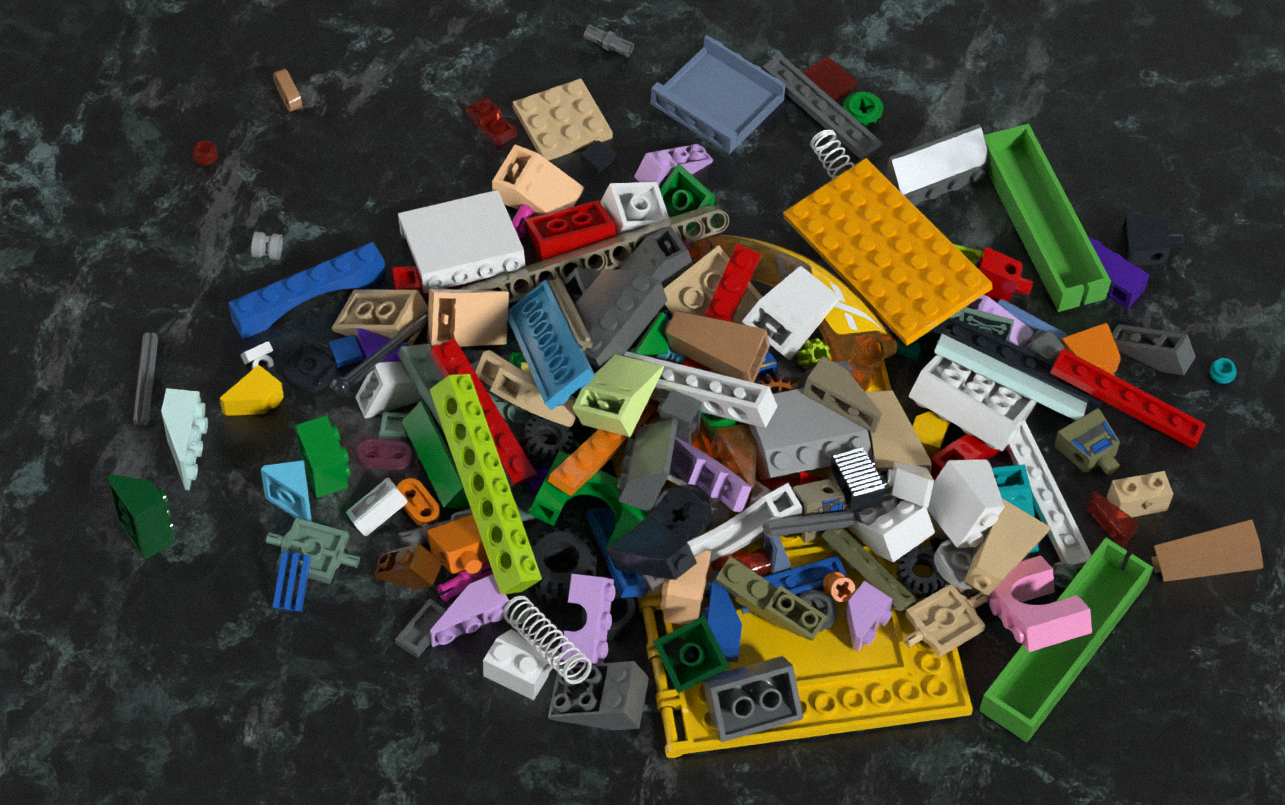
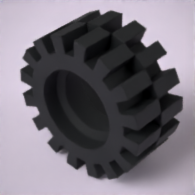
[519,415,573,467]
[896,544,946,599]

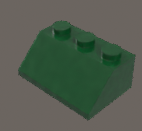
[106,474,175,560]

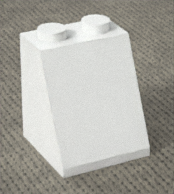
[926,460,1005,548]

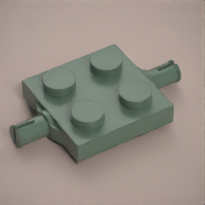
[266,518,360,584]

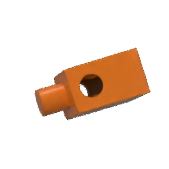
[1061,323,1120,376]
[426,514,488,574]

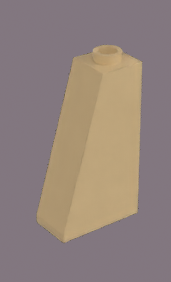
[865,390,931,481]
[964,499,1050,595]

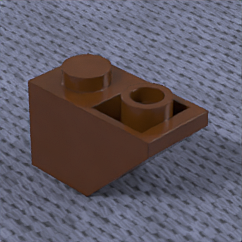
[374,544,442,590]

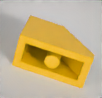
[220,365,284,416]
[912,410,951,460]

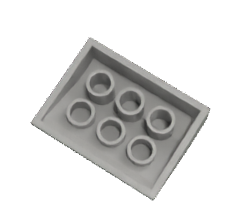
[749,388,873,481]

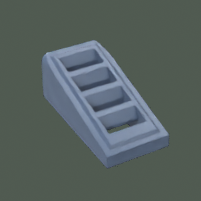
[762,535,791,575]

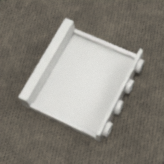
[398,190,525,293]

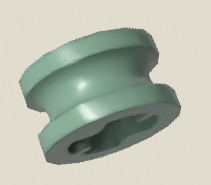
[1053,562,1077,588]

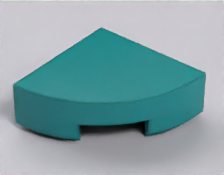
[893,337,920,361]

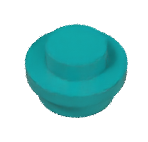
[1209,358,1237,384]

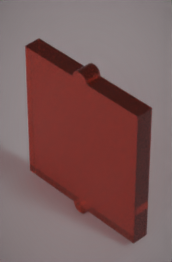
[803,57,858,101]

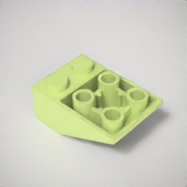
[572,354,664,437]

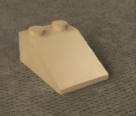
[332,290,429,346]

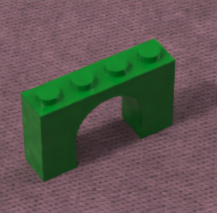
[529,451,651,552]

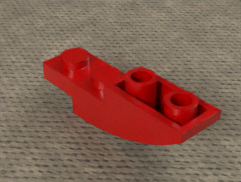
[931,434,1000,481]

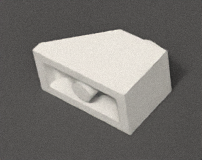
[886,462,934,507]

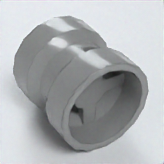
[251,231,283,260]

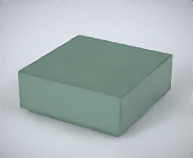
[379,412,408,442]

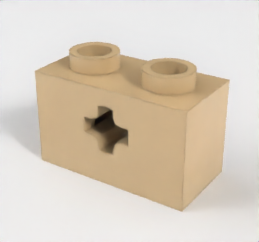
[1107,471,1173,520]

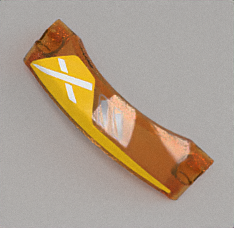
[688,234,897,392]

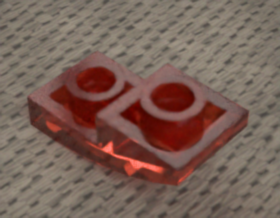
[466,97,518,147]

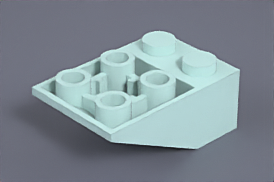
[161,388,208,490]

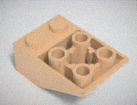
[492,145,584,216]
[427,289,509,347]

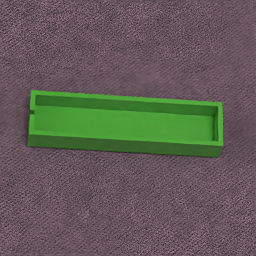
[984,124,1111,312]
[979,538,1154,742]

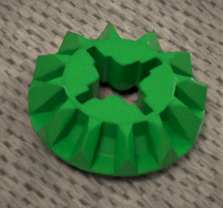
[843,92,883,127]

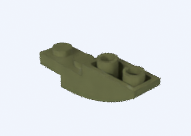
[713,556,827,641]

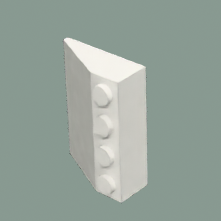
[908,354,1037,451]

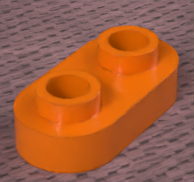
[397,478,440,527]

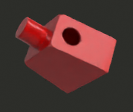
[975,247,1033,302]

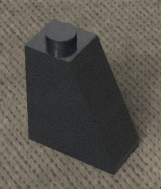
[606,515,697,580]

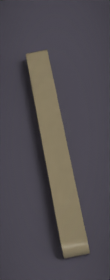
[459,205,729,304]

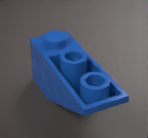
[703,571,742,663]

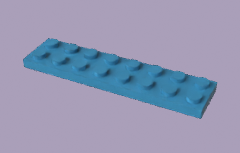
[508,279,595,411]

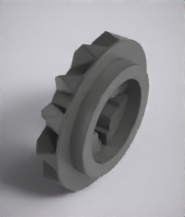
[798,590,838,633]

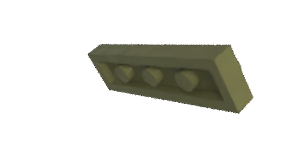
[822,528,918,611]

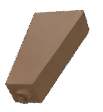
[665,311,770,383]
[1151,520,1263,582]

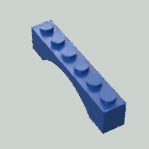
[229,242,386,339]

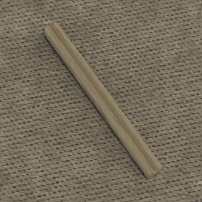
[548,277,593,351]

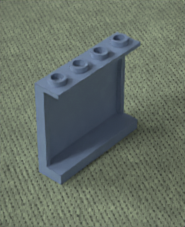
[650,35,786,154]

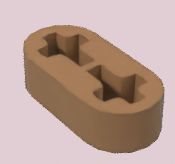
[273,69,302,112]

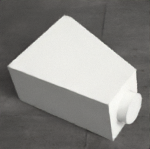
[355,362,424,418]

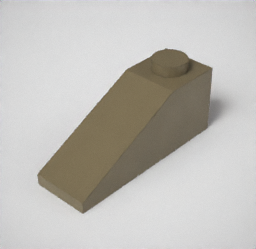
[803,356,882,433]

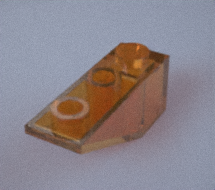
[711,424,757,507]

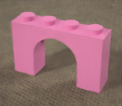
[978,556,1092,652]

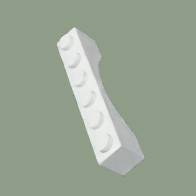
[643,483,802,595]

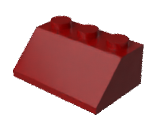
[525,200,618,263]

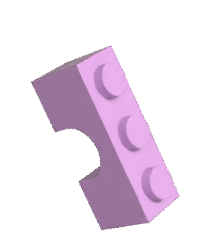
[561,574,615,664]

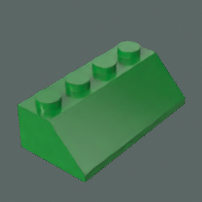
[402,401,470,509]

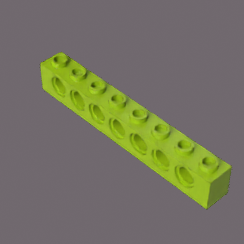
[429,374,542,595]

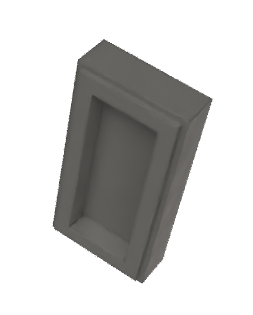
[395,599,447,658]

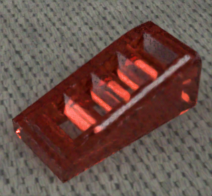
[1087,491,1139,549]

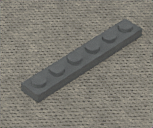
[762,54,883,160]

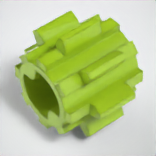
[795,338,831,370]

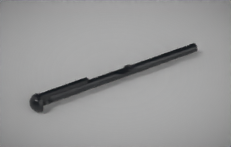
[330,311,428,396]

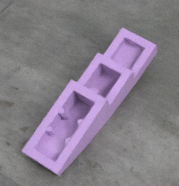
[670,437,752,512]

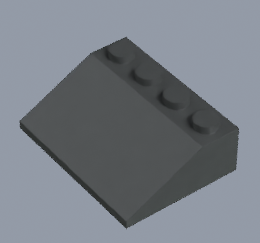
[574,269,668,374]

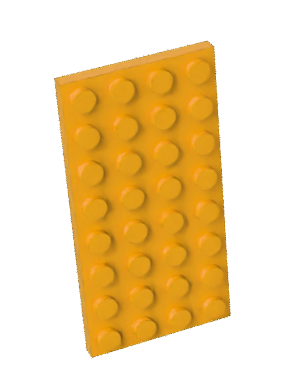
[783,158,993,346]

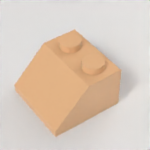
[660,550,711,625]

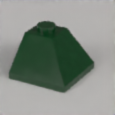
[653,616,730,694]

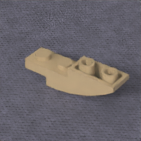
[475,350,577,427]

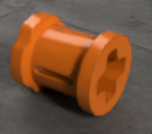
[822,571,855,602]

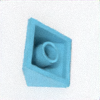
[261,460,312,522]

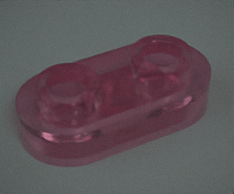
[357,439,412,470]

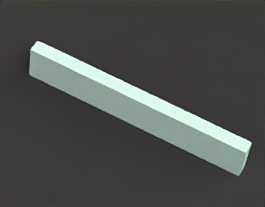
[934,334,1087,421]

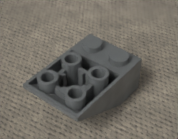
[618,225,694,289]
[548,661,649,730]

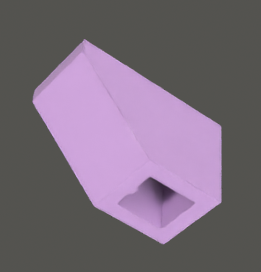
[846,581,893,652]

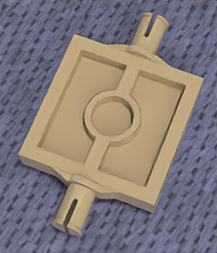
[903,584,987,657]

